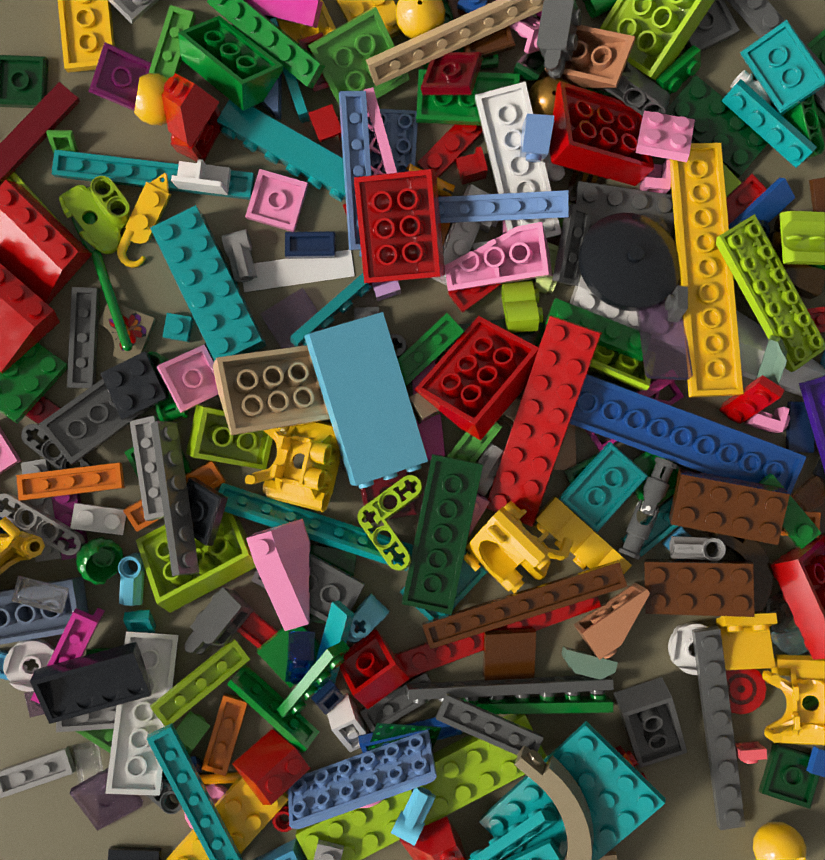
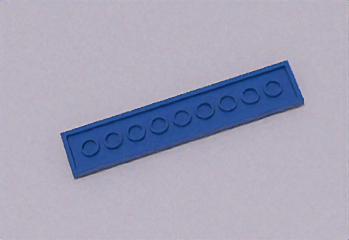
[570,375,807,495]

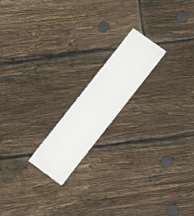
[243,250,355,292]

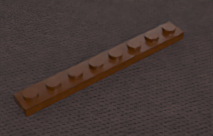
[422,560,628,649]

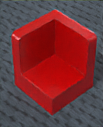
[309,104,342,142]
[455,146,488,185]

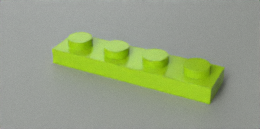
[150,639,250,726]

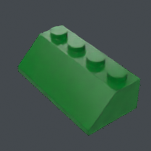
[178,16,283,111]

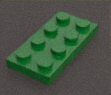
[416,69,520,126]

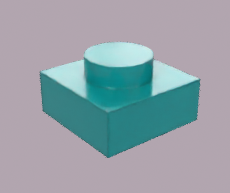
[162,313,194,343]
[123,610,156,633]

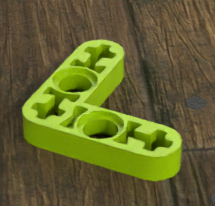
[357,475,423,571]

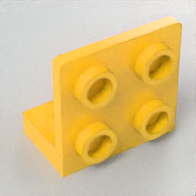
[716,613,778,670]

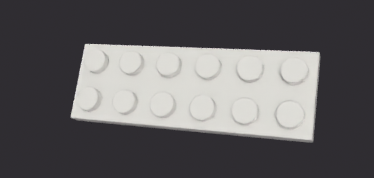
[475,82,561,239]
[105,632,178,796]

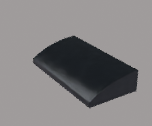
[30,642,152,724]

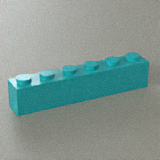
[217,100,346,202]

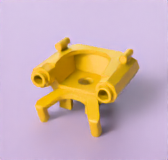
[245,421,341,512]
[463,501,573,593]
[0,517,45,574]
[763,655,825,746]

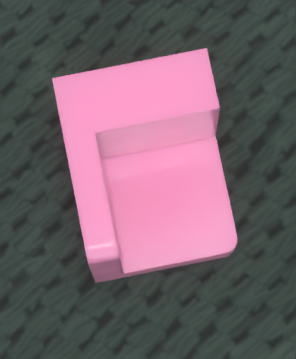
[639,159,671,194]

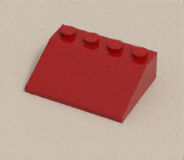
[549,81,654,186]
[354,169,445,283]
[0,180,92,304]
[0,263,60,374]
[415,316,539,441]
[771,533,825,660]

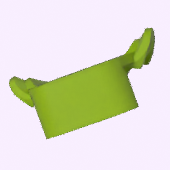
[59,176,130,254]

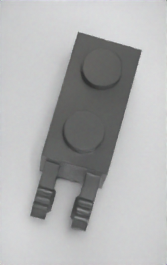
[536,0,582,80]
[184,587,254,655]

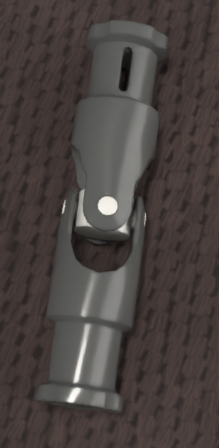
[618,457,678,560]

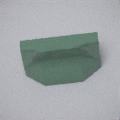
[755,335,787,385]
[561,646,618,680]

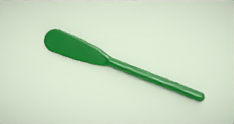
[71,212,133,351]

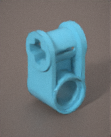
[347,593,390,643]

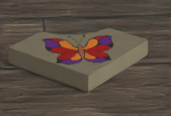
[99,304,157,361]

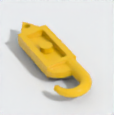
[117,173,172,268]

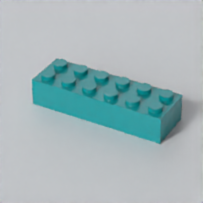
[150,205,267,361]

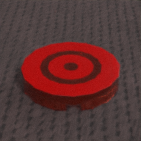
[726,669,766,714]

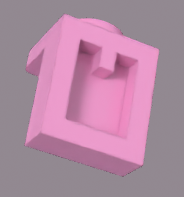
[510,15,540,54]
[745,407,790,433]

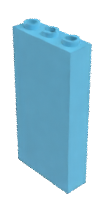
[304,312,428,489]

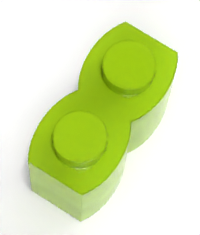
[501,281,543,333]

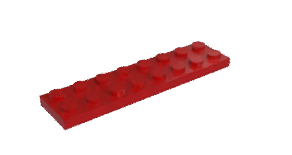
[487,315,602,527]

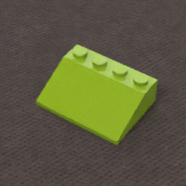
[600,0,715,80]
[136,512,256,613]

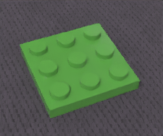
[308,7,410,107]

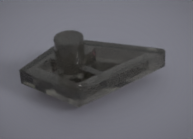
[764,590,794,640]

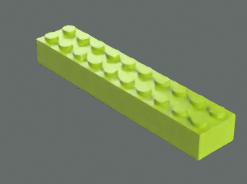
[295,714,547,860]

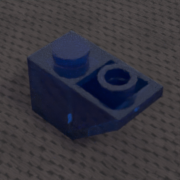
[285,631,315,685]

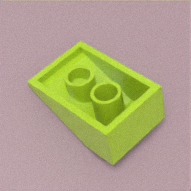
[186,405,273,470]

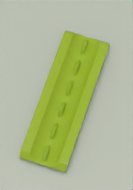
[779,211,825,265]
[716,214,825,372]

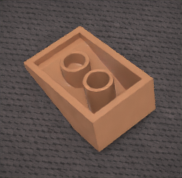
[545,25,636,88]
[573,582,650,660]

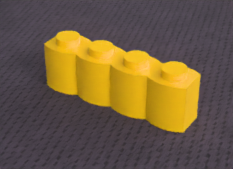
[535,496,632,574]

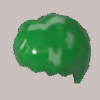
[76,537,124,585]

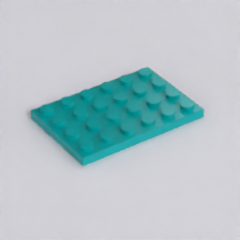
[479,721,666,860]

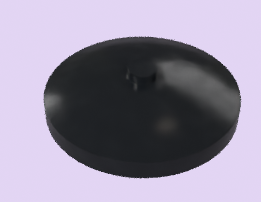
[579,213,680,311]

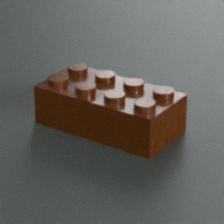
[669,469,790,545]
[644,559,755,617]

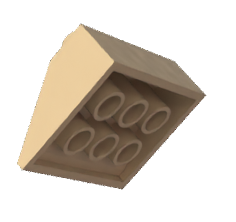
[213,345,330,436]

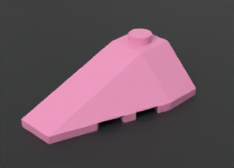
[444,222,553,291]
[246,518,310,631]

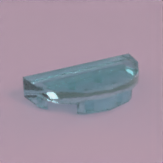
[770,627,808,655]

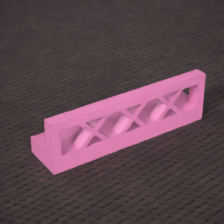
[363,87,397,175]

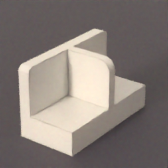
[171,159,231,195]

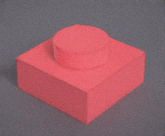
[735,741,767,764]

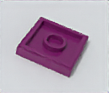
[88,42,152,111]

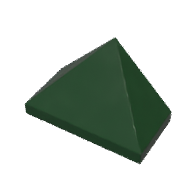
[513,51,545,80]

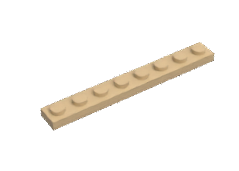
[366,0,544,86]

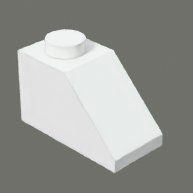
[327,694,369,752]

